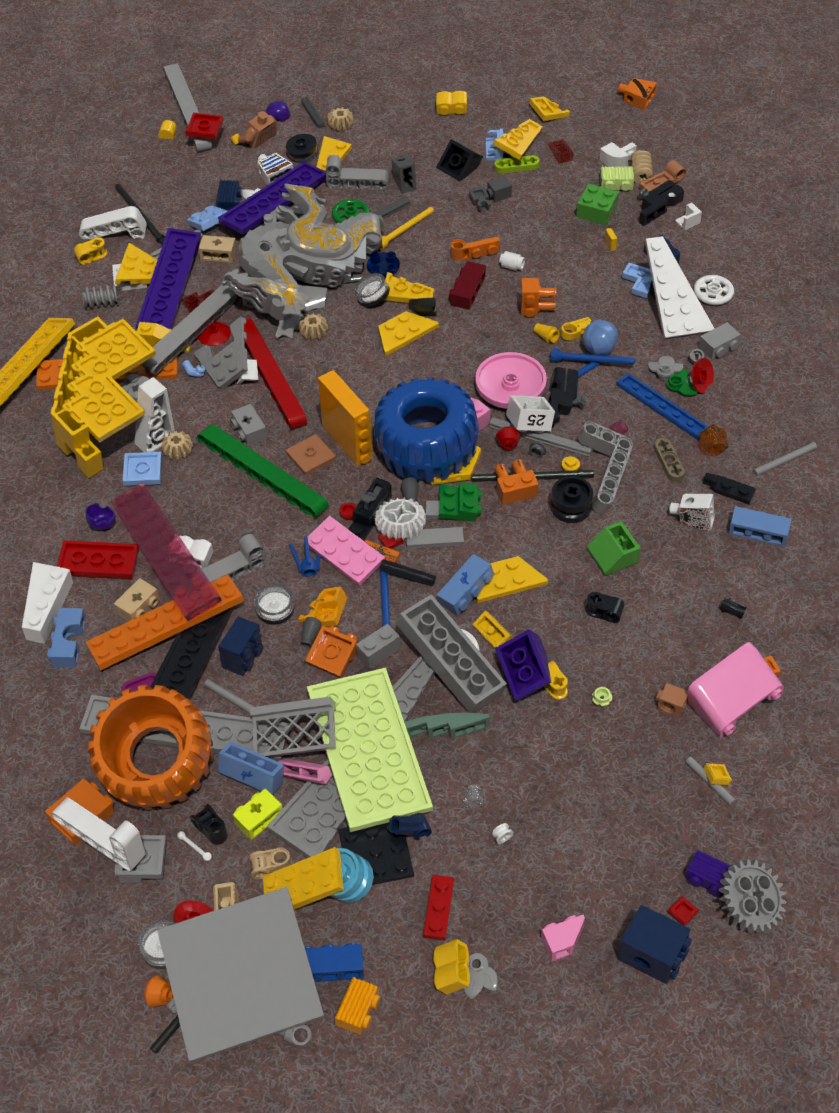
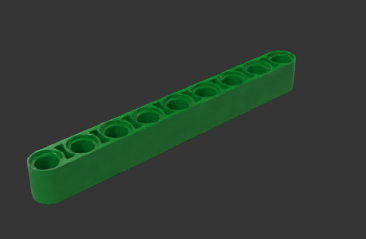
[197,424,329,519]

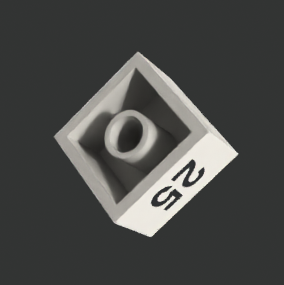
[506,395,555,433]

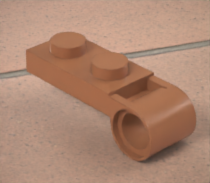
[639,160,686,191]

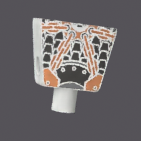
[670,494,715,531]

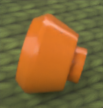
[144,975,173,1007]

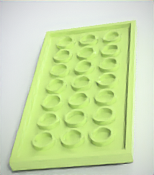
[307,668,433,832]

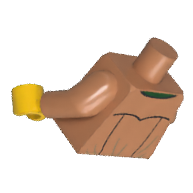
[230,111,277,149]

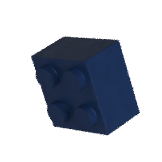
[218,616,263,676]

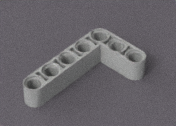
[578,421,633,514]

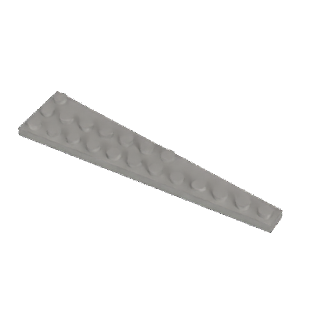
[267,655,436,858]

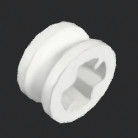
[492,823,514,844]

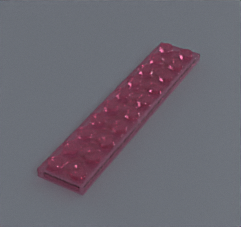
[111,482,222,621]

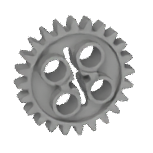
[718,859,787,933]

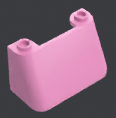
[688,642,784,738]

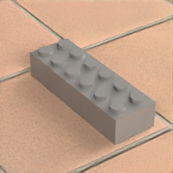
[397,594,507,713]

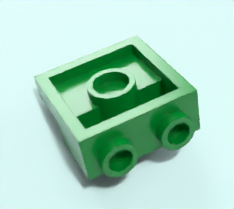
[438,482,482,521]

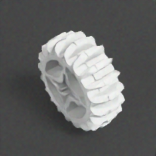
[375,497,426,541]

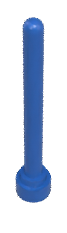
[551,348,636,365]

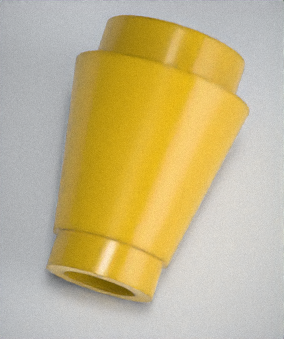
[534,323,560,343]

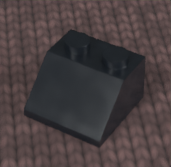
[436,139,483,181]

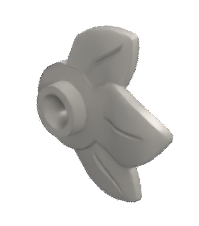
[648,356,683,380]
[464,953,498,999]

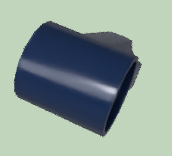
[388,813,432,840]

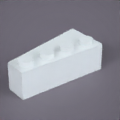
[135,377,175,452]
[22,562,73,644]

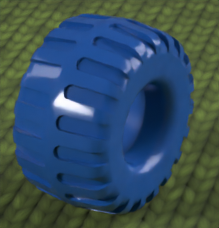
[374,377,479,482]

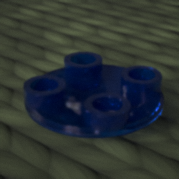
[367,251,400,278]

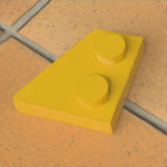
[529,96,570,121]

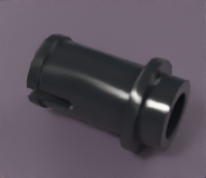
[720,598,747,619]

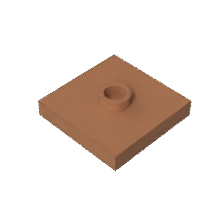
[285,434,336,476]

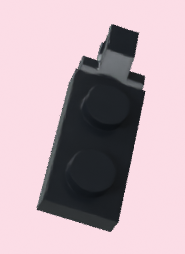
[703,473,756,505]

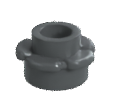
[529,442,546,458]

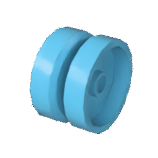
[330,848,374,903]

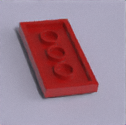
[57,540,139,579]

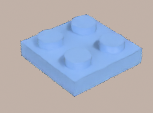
[187,205,227,231]
[123,452,162,486]

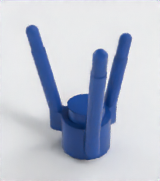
[289,536,321,577]

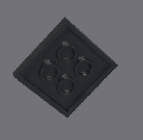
[338,822,414,885]

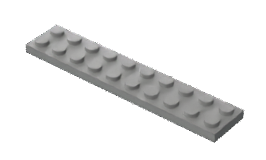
[79,695,290,762]

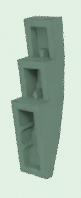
[404,713,490,739]

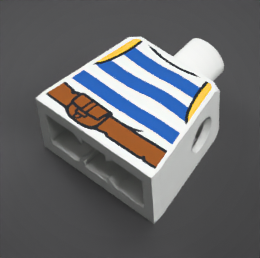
[257,153,293,185]

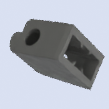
[392,156,417,193]

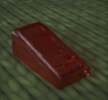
[548,139,574,164]

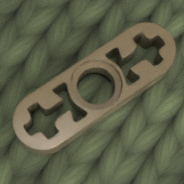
[654,438,685,482]

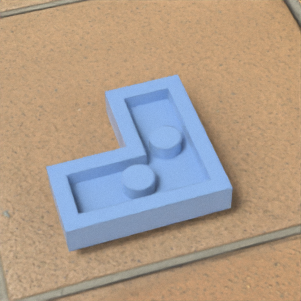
[622,263,652,298]

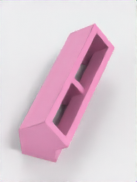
[278,759,332,784]

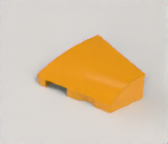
[298,587,347,626]

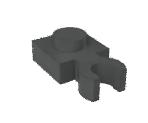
[469,187,490,211]

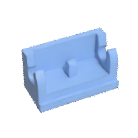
[486,129,504,160]

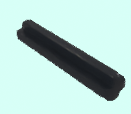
[380,559,436,586]

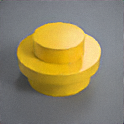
[561,456,580,471]

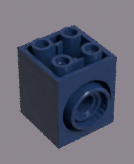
[618,905,692,985]

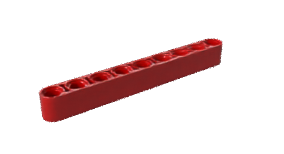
[244,317,307,430]

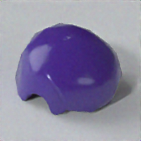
[266,101,291,122]
[85,503,115,530]

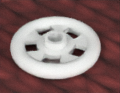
[693,275,734,305]

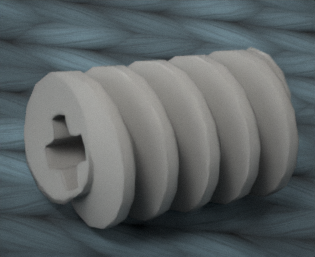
[82,285,119,309]

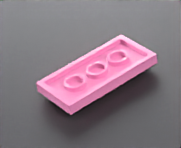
[308,516,385,587]

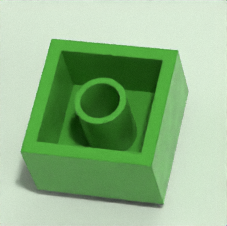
[576,184,619,225]

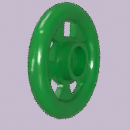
[332,199,370,224]

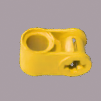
[74,237,108,265]
[544,661,568,700]

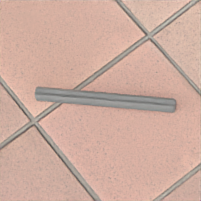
[489,417,593,456]

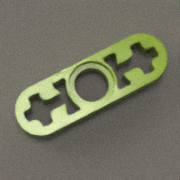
[494,155,540,173]

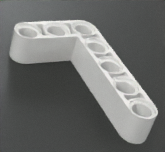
[51,797,146,871]

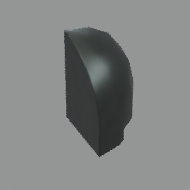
[409,297,437,316]

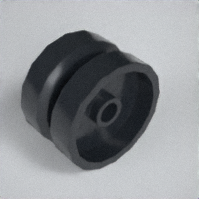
[551,476,593,523]

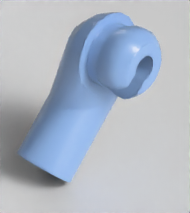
[182,360,205,378]

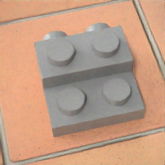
[115,835,167,883]

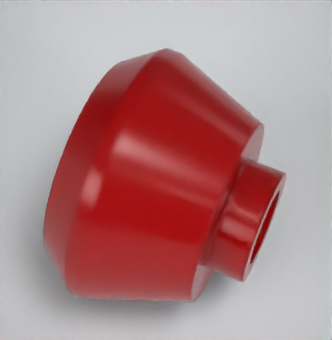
[496,426,521,450]

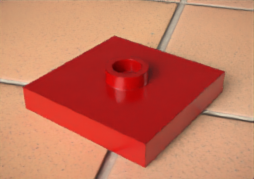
[185,113,224,140]

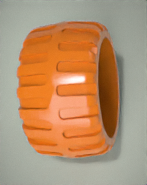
[88,685,213,810]

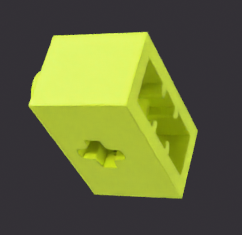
[233,788,283,840]

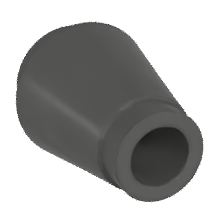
[401,477,419,502]
[300,617,322,648]

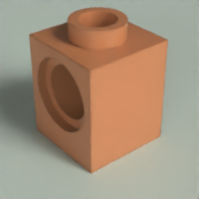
[656,683,688,717]

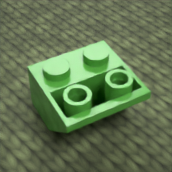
[587,521,641,576]

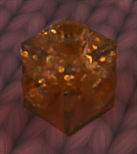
[699,424,729,456]

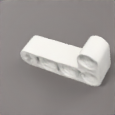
[79,206,147,239]

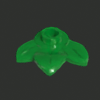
[666,369,697,396]

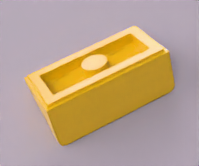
[472,610,514,648]

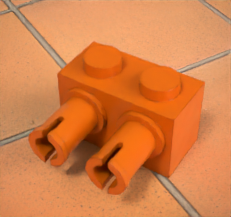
[521,278,556,317]
[494,459,539,505]

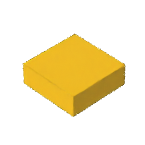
[604,228,618,251]
[703,763,732,785]

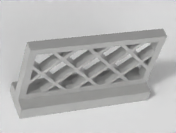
[250,697,336,757]

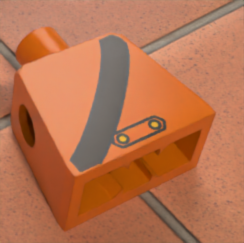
[618,78,657,110]

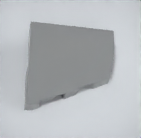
[299,285,328,313]

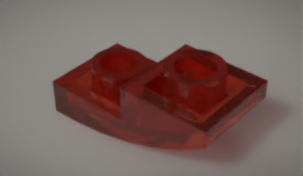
[181,289,214,312]

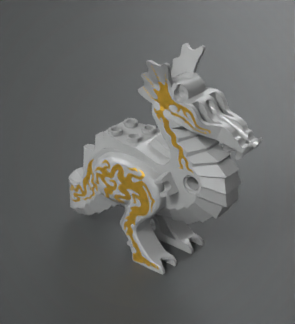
[222,184,385,339]

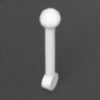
[177,831,212,861]

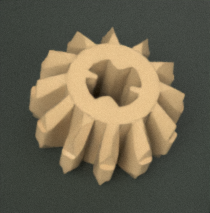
[328,107,354,132]
[298,312,328,341]
[161,431,193,461]

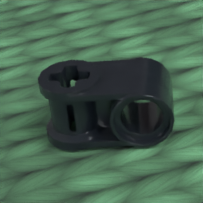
[585,592,625,623]
[190,804,228,845]

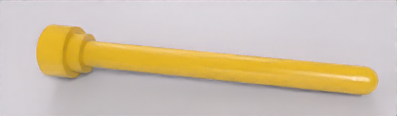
[379,207,434,251]

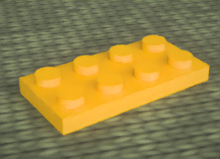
[263,847,344,910]

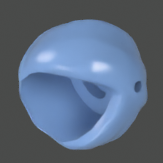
[582,319,618,356]

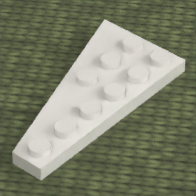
[645,236,715,339]

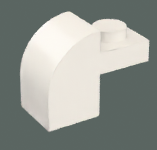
[599,142,637,167]

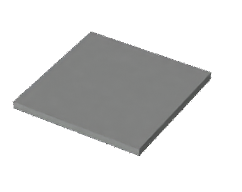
[157,887,325,1063]

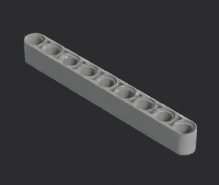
[163,63,212,152]
[140,285,240,375]

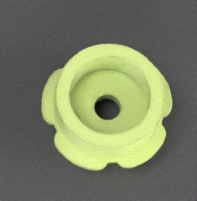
[592,687,612,706]

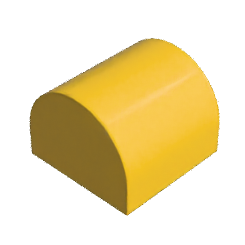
[158,120,177,139]

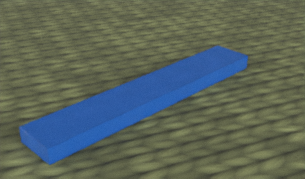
[616,373,710,441]

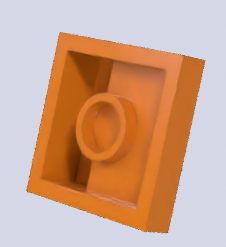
[305,625,358,678]

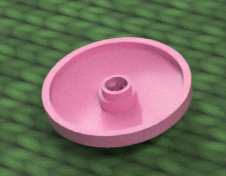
[475,352,547,409]

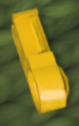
[560,317,591,341]

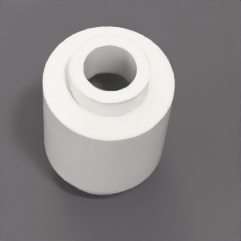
[499,251,525,271]

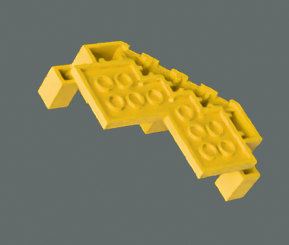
[51,316,156,478]

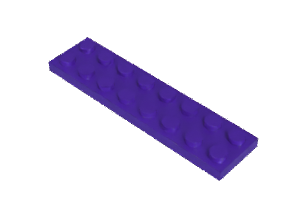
[218,162,326,235]
[136,228,201,331]

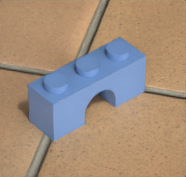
[47,608,86,668]

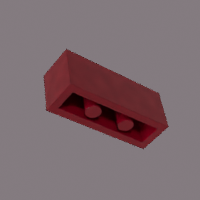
[449,261,486,310]

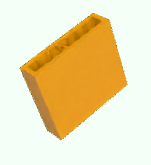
[318,370,372,466]

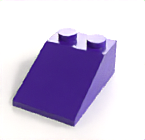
[495,629,551,701]

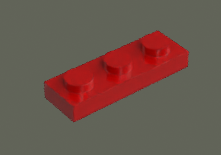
[423,875,454,941]

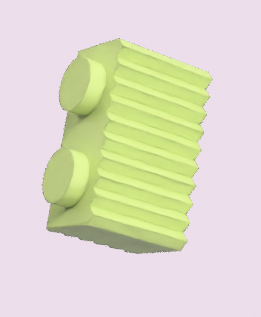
[600,166,634,191]

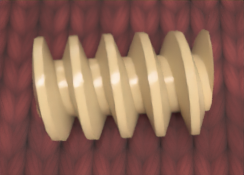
[631,150,653,184]

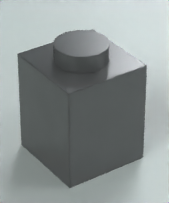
[486,176,512,203]

